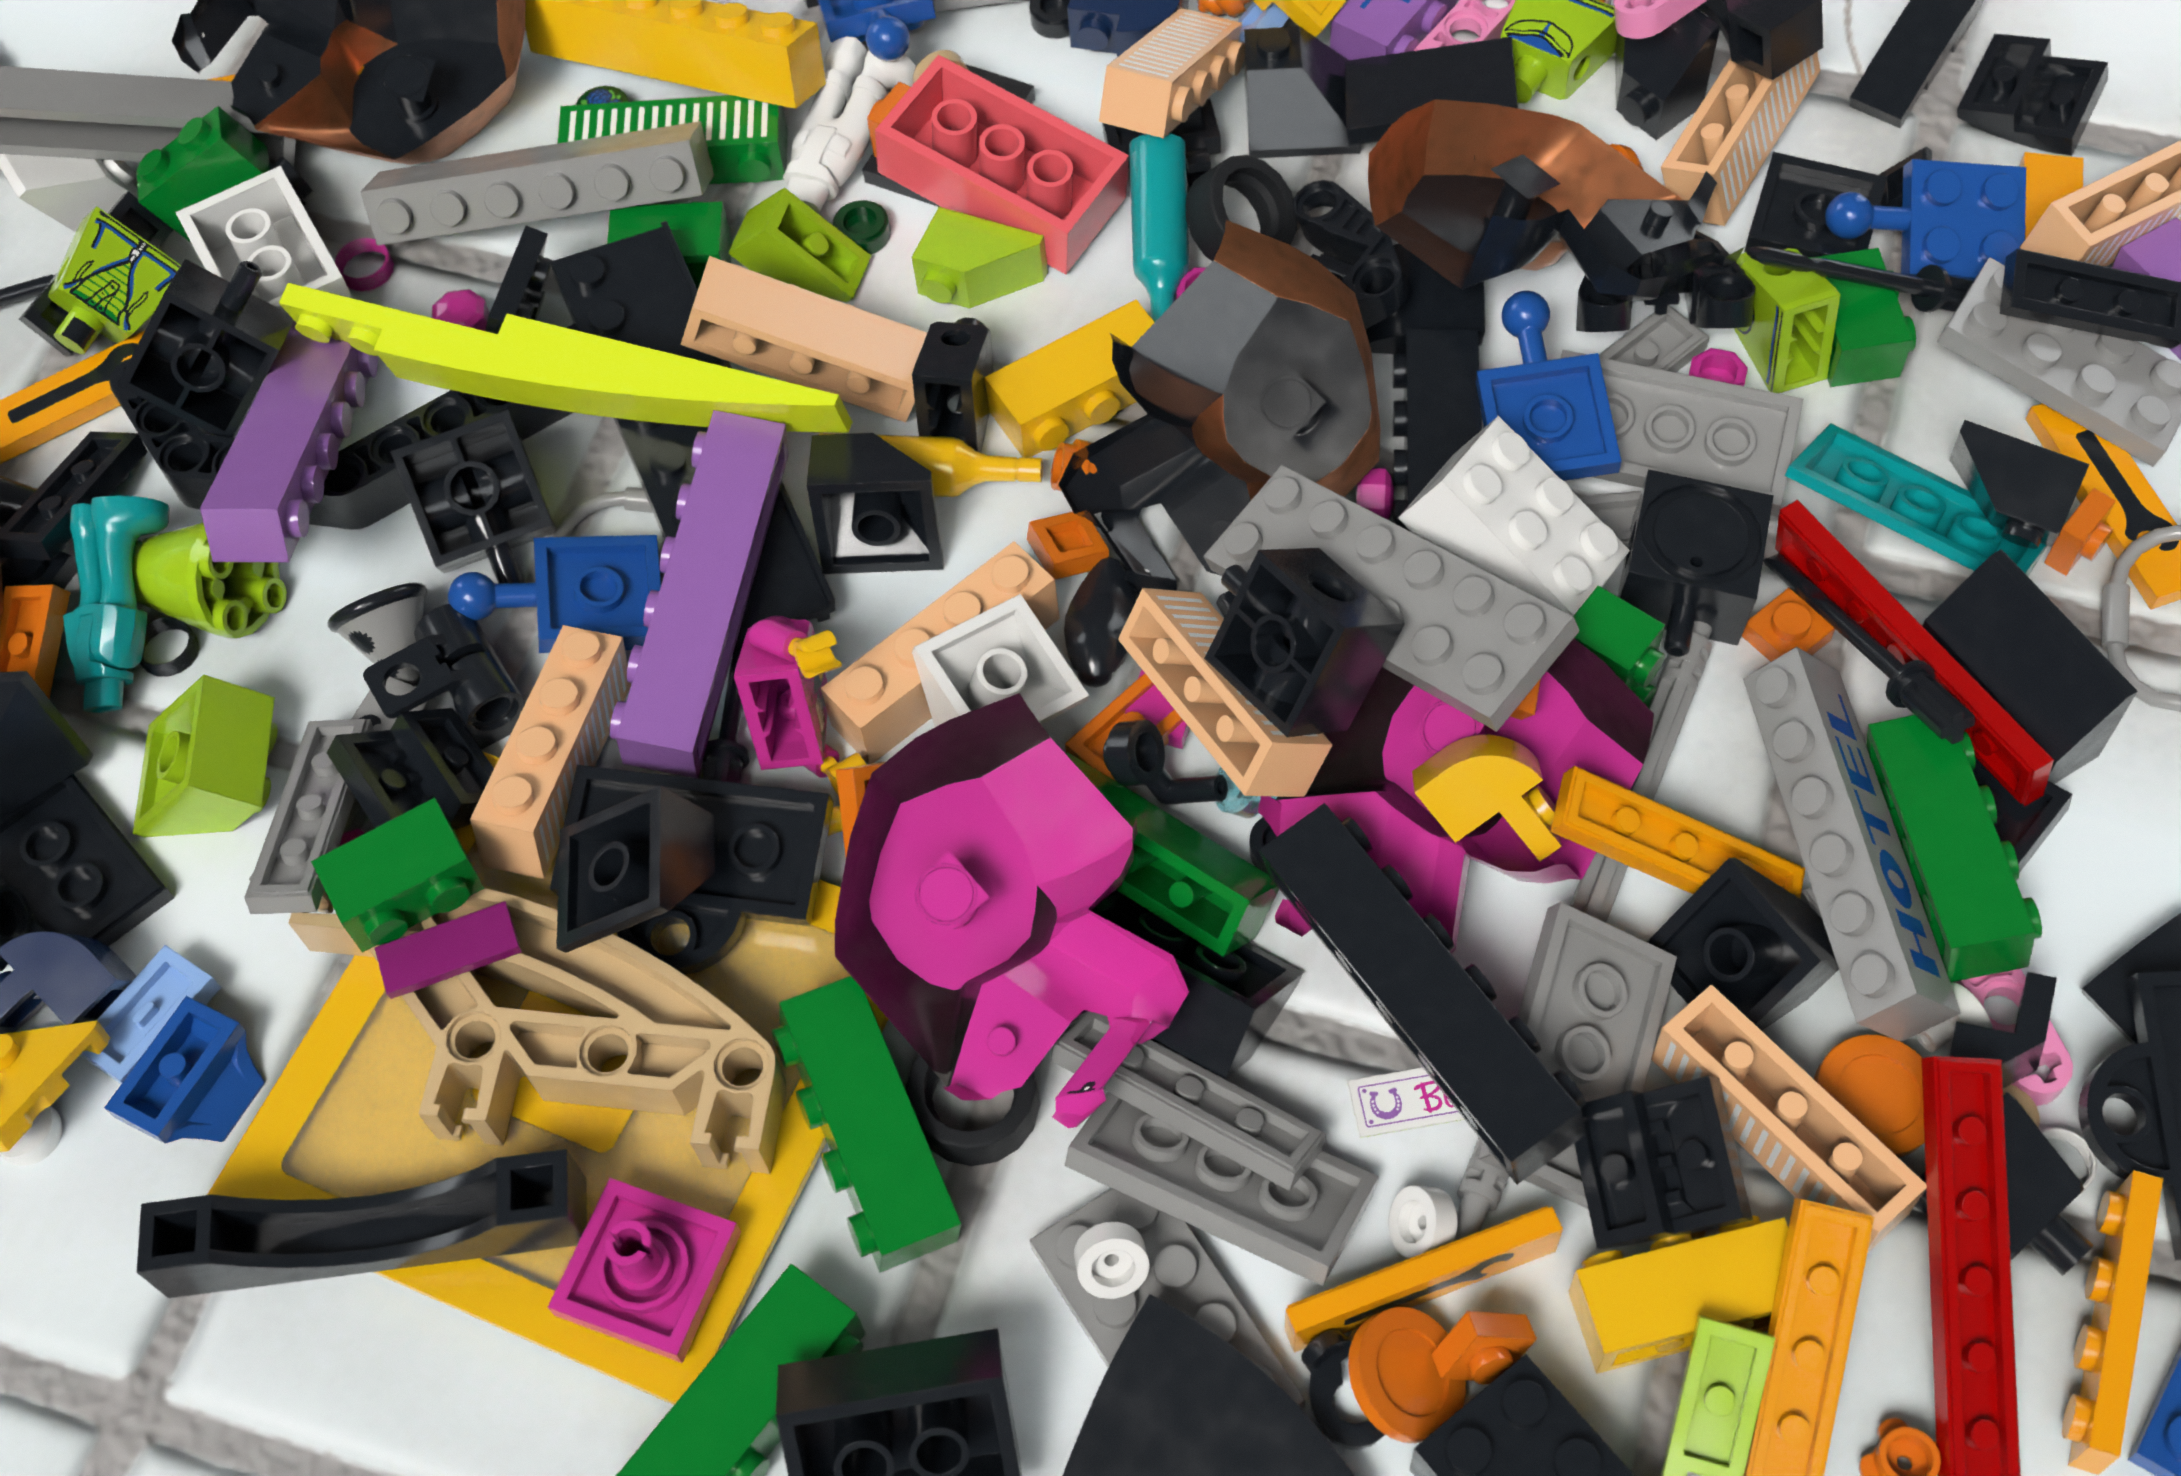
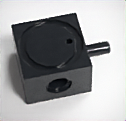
[117,259,294,437]
[390,410,557,584]
[1617,469,1774,657]
[1204,548,1405,737]

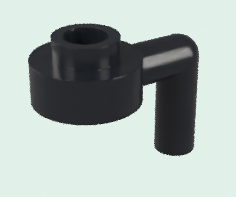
[1103,720,1228,805]

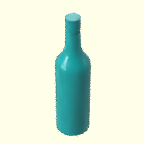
[1129,134,1190,322]

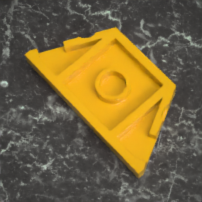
[0,1020,110,1152]

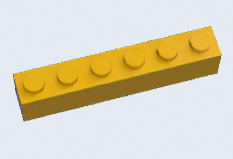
[525,0,826,109]

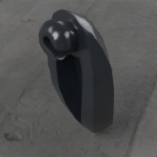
[1064,557,1136,688]

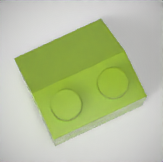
[132,674,278,838]

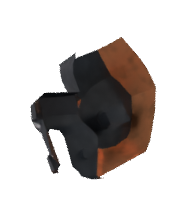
[172,0,526,165]
[1368,99,1744,301]
[1058,220,1381,594]

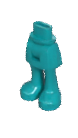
[63,496,170,713]

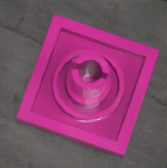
[548,1178,741,1363]

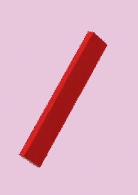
[1775,500,2054,806]
[1921,1056,2021,1476]

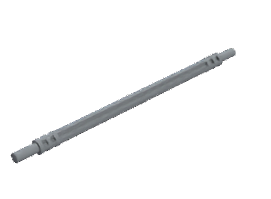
[1454,621,1712,1241]

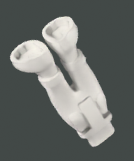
[783,36,916,214]

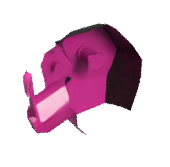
[1258,638,1654,954]
[835,693,1189,1128]

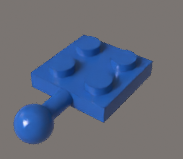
[817,0,936,61]
[1825,159,2026,279]
[1475,291,1622,481]
[448,535,661,653]

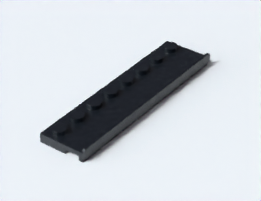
[551,221,835,650]

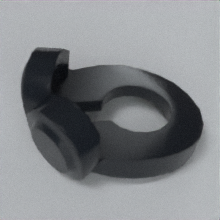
[1301,1327,1385,1450]

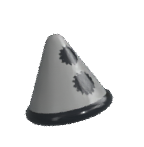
[327,582,428,685]

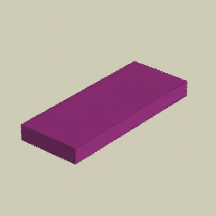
[375,901,522,1000]

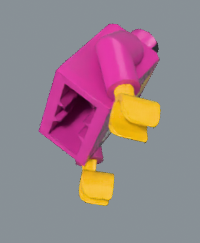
[734,616,867,797]

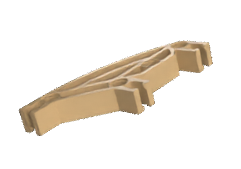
[288,888,786,1174]

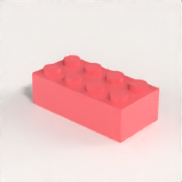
[875,54,1129,274]

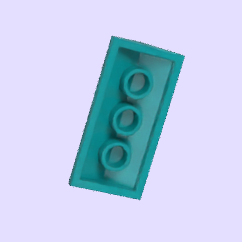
[1784,423,2047,576]

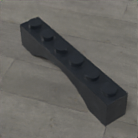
[1696,0,1823,80]
[136,1149,587,1298]

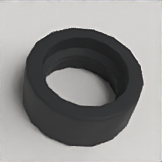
[1186,155,1297,261]
[906,1055,1040,1166]

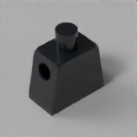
[912,317,994,453]
[1915,1092,2094,1276]

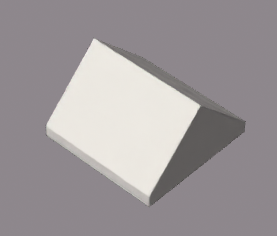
[912,594,1089,727]

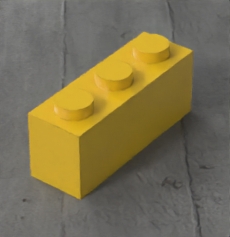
[984,299,1155,458]
[1568,1215,1789,1374]

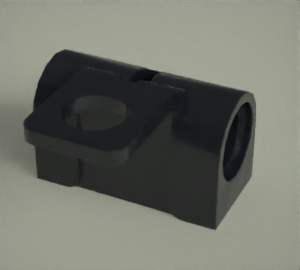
[363,604,526,750]

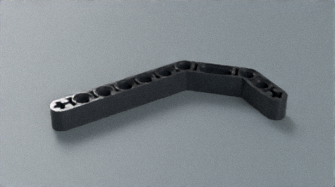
[109,323,576,530]

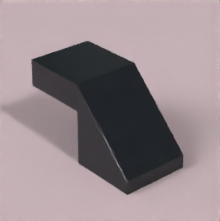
[1949,972,2057,1088]

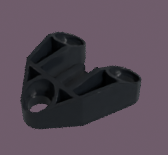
[1293,180,1409,330]
[1576,230,1756,332]

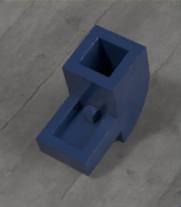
[1067,0,1189,57]
[0,931,136,1034]

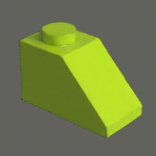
[728,187,871,302]
[911,207,1048,309]

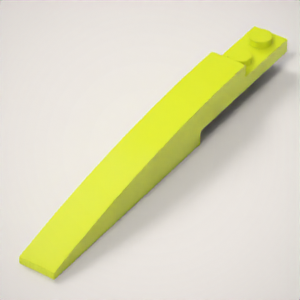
[279,283,853,433]

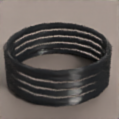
[140,617,199,677]

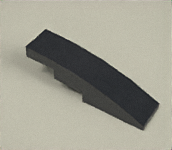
[1849,0,1984,128]

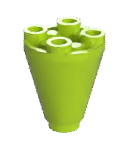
[133,523,287,639]

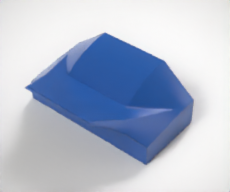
[104,996,265,1144]

